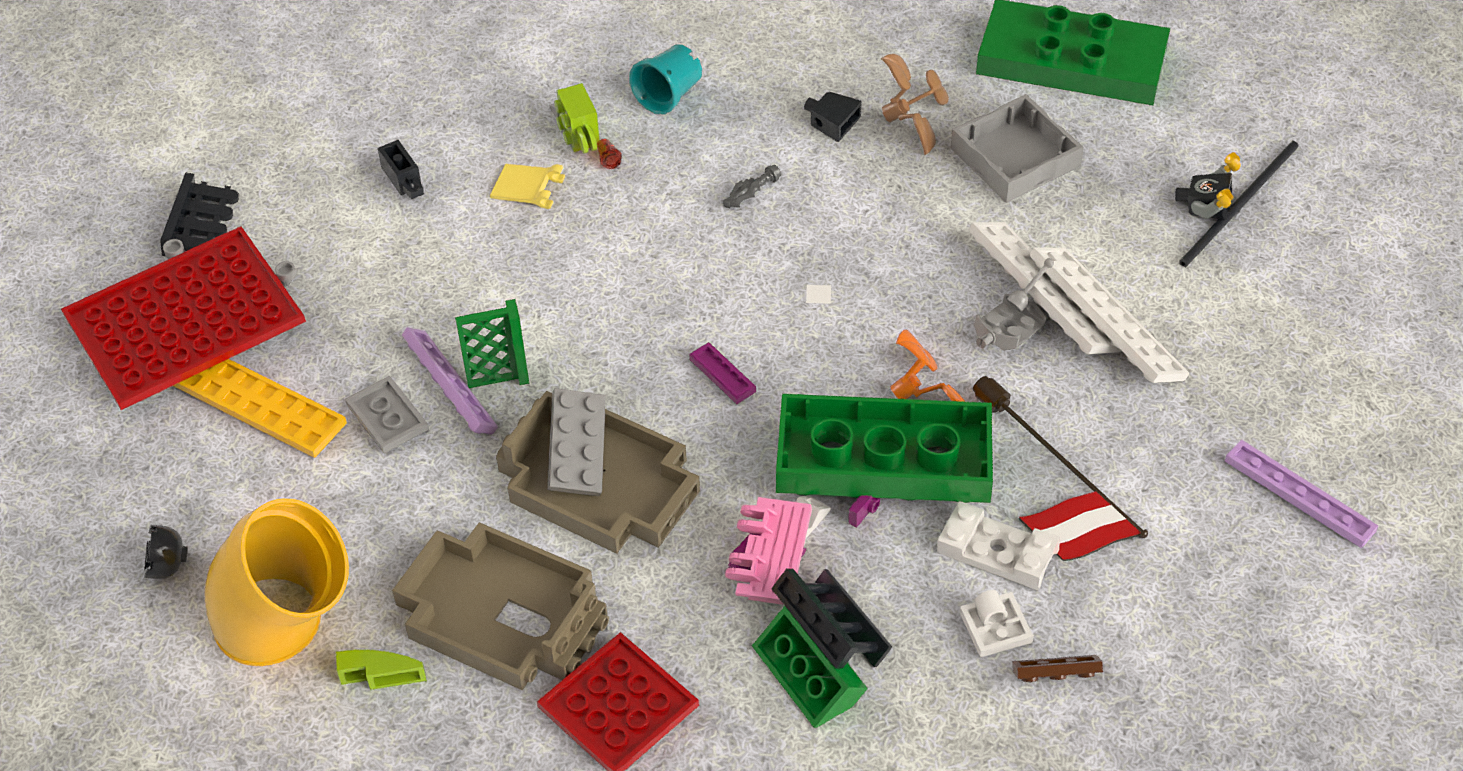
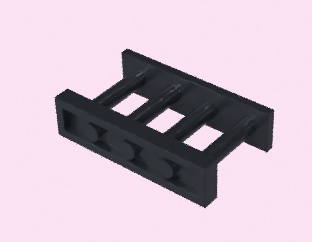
[771,568,892,669]

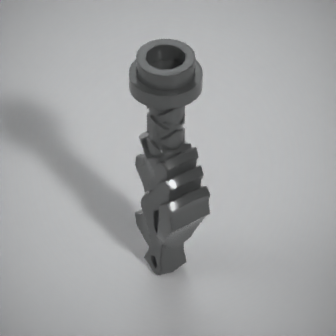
[723,164,782,209]

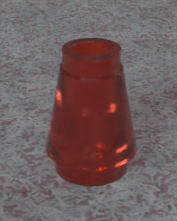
[597,138,622,169]

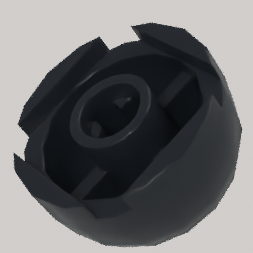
[144,524,188,579]

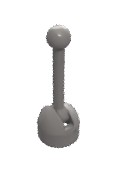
[1006,258,1054,312]

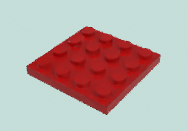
[537,632,699,771]

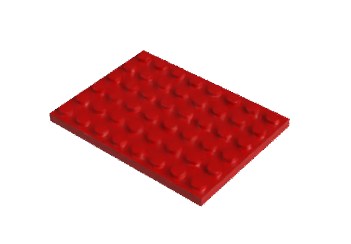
[61,226,306,410]

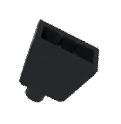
[804,92,862,142]

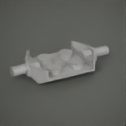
[974,294,1047,351]

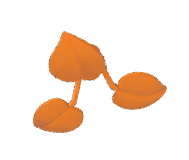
[890,329,965,402]

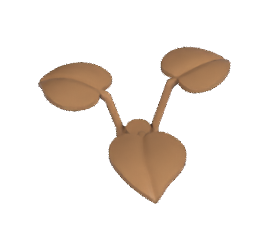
[881,54,949,155]

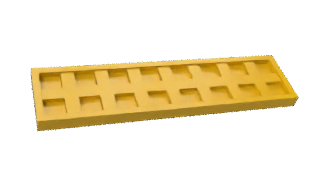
[173,359,347,458]

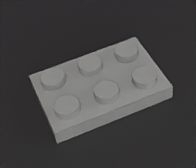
[345,375,429,454]

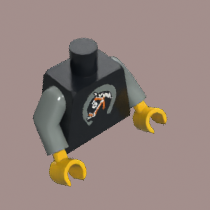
[1175,152,1241,220]

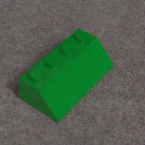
[752,606,868,728]

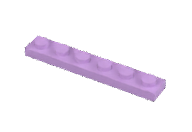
[402,327,498,435]
[1225,440,1378,548]

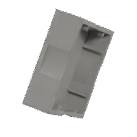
[951,94,1084,203]

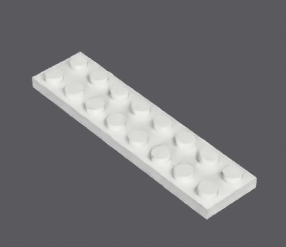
[969,222,1121,354]
[1029,247,1189,383]

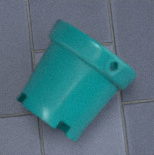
[629,44,702,115]

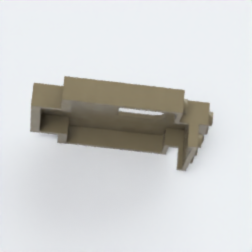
[496,391,700,554]
[392,522,609,690]

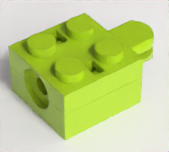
[554,83,600,154]

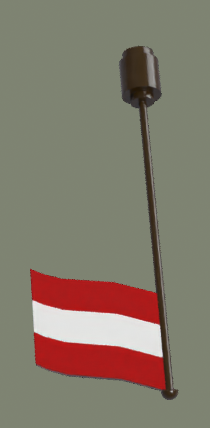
[973,376,1148,561]

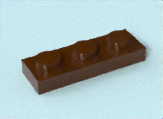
[1012,655,1103,682]

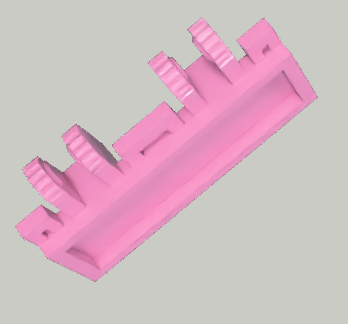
[725,497,812,605]

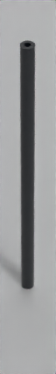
[1179,141,1299,268]

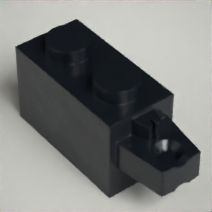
[377,140,424,199]

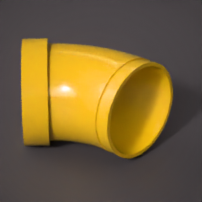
[205,498,349,666]

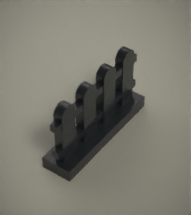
[160,172,239,256]

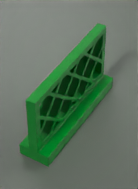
[455,299,530,388]

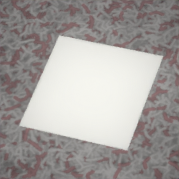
[806,285,831,304]

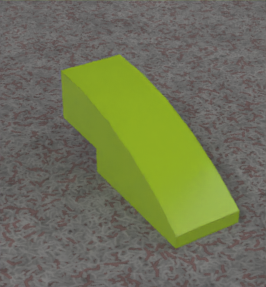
[336,650,427,690]

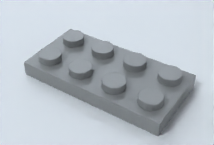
[547,388,606,496]

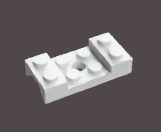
[937,502,1060,590]

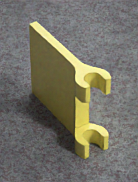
[490,164,565,209]

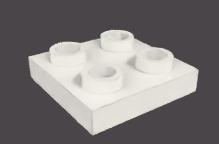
[959,590,1034,658]

